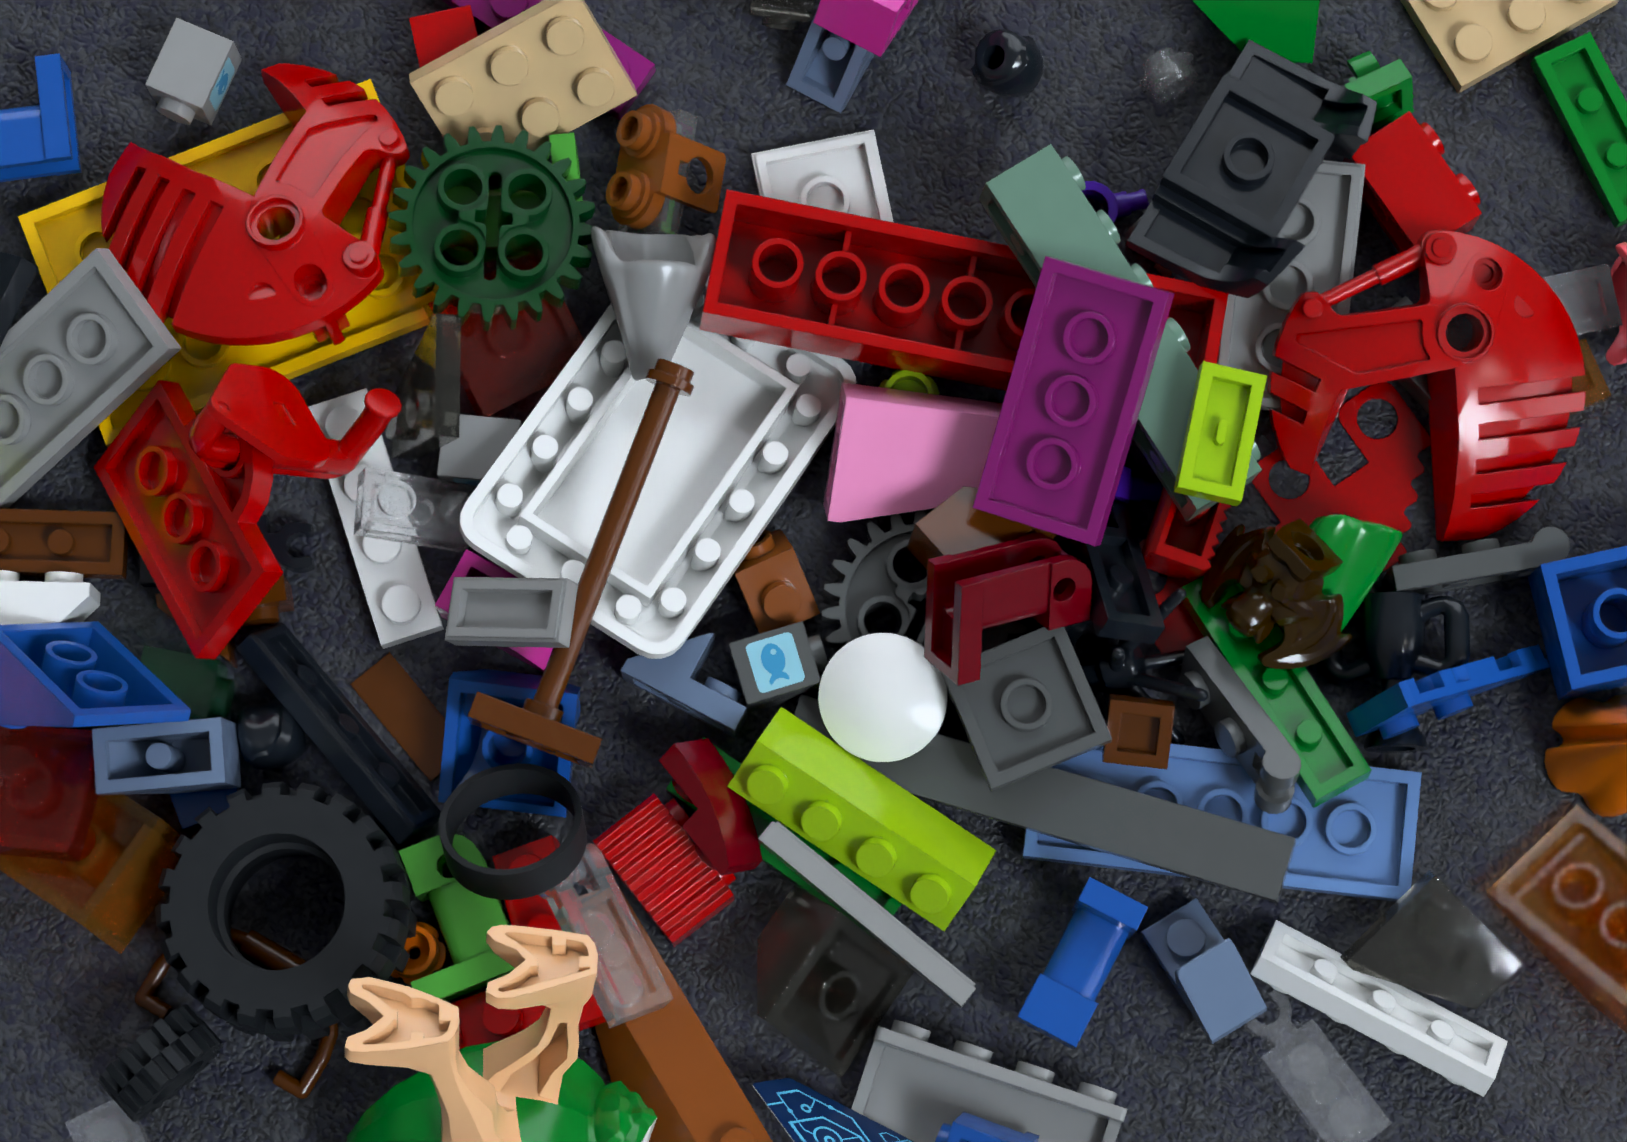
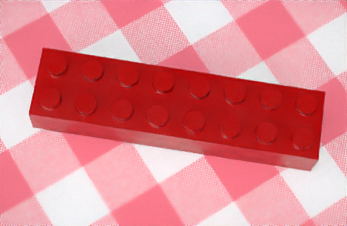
[699,189,1228,391]

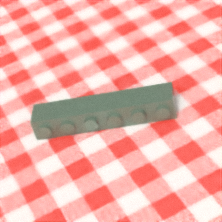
[979,144,1262,522]

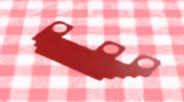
[1139,382,1431,653]

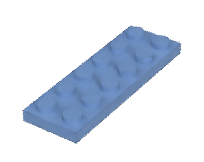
[1022,743,1422,903]

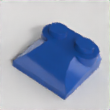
[438,669,581,818]

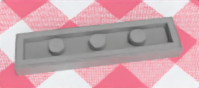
[758,821,976,1009]

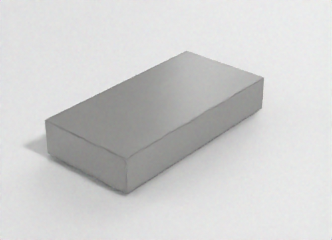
[445,577,578,648]

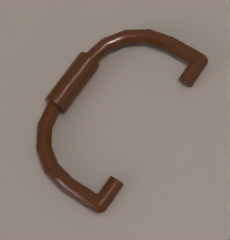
[135,927,338,1099]

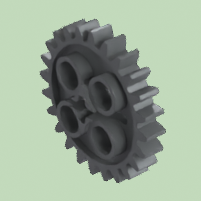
[821,510,1028,712]

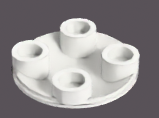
[818,633,948,762]

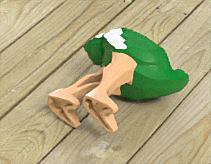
[344,925,657,1142]

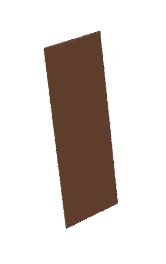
[350,652,445,782]

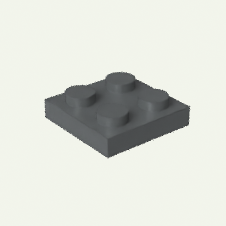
[941,627,1112,792]

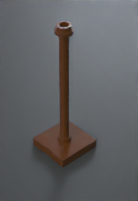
[468,359,694,769]

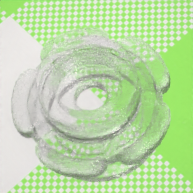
[1140,47,1198,104]

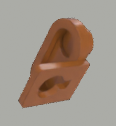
[606,104,726,229]

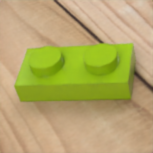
[1173,361,1267,506]

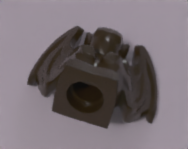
[1201,519,1352,669]

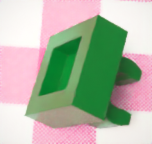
[1344,51,1414,132]

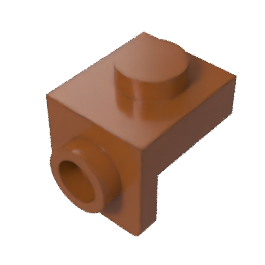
[733,529,820,634]

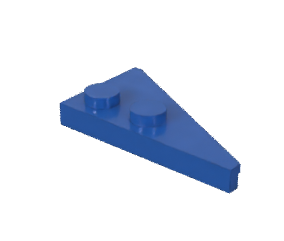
[1346,644,1550,740]

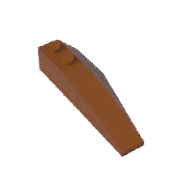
[579,884,773,1142]

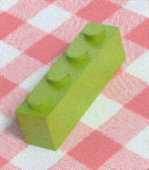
[727,707,996,931]

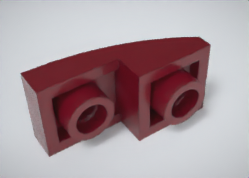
[659,738,762,876]

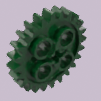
[388,125,595,331]

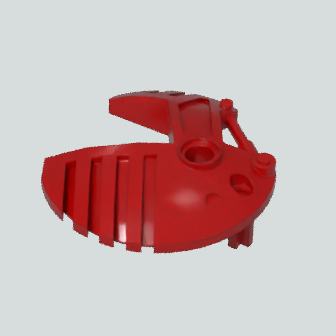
[101,63,410,346]
[1268,230,1586,542]

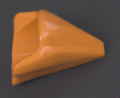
[1544,694,1627,817]

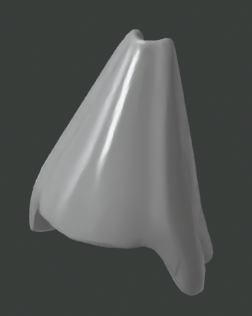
[591,226,716,381]

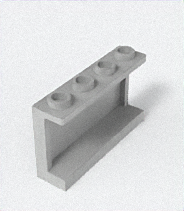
[851,1020,1128,1142]

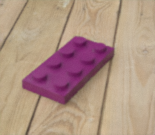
[973,256,1175,546]

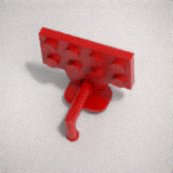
[94,363,402,659]

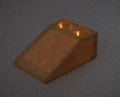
[0,736,181,954]
[1487,805,1627,1033]

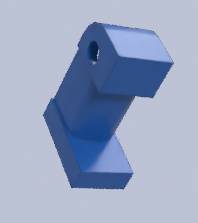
[0,53,82,182]
[1016,877,1148,1050]

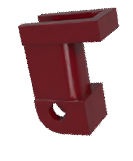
[924,533,1092,686]

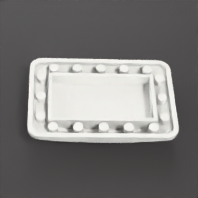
[459,275,856,659]

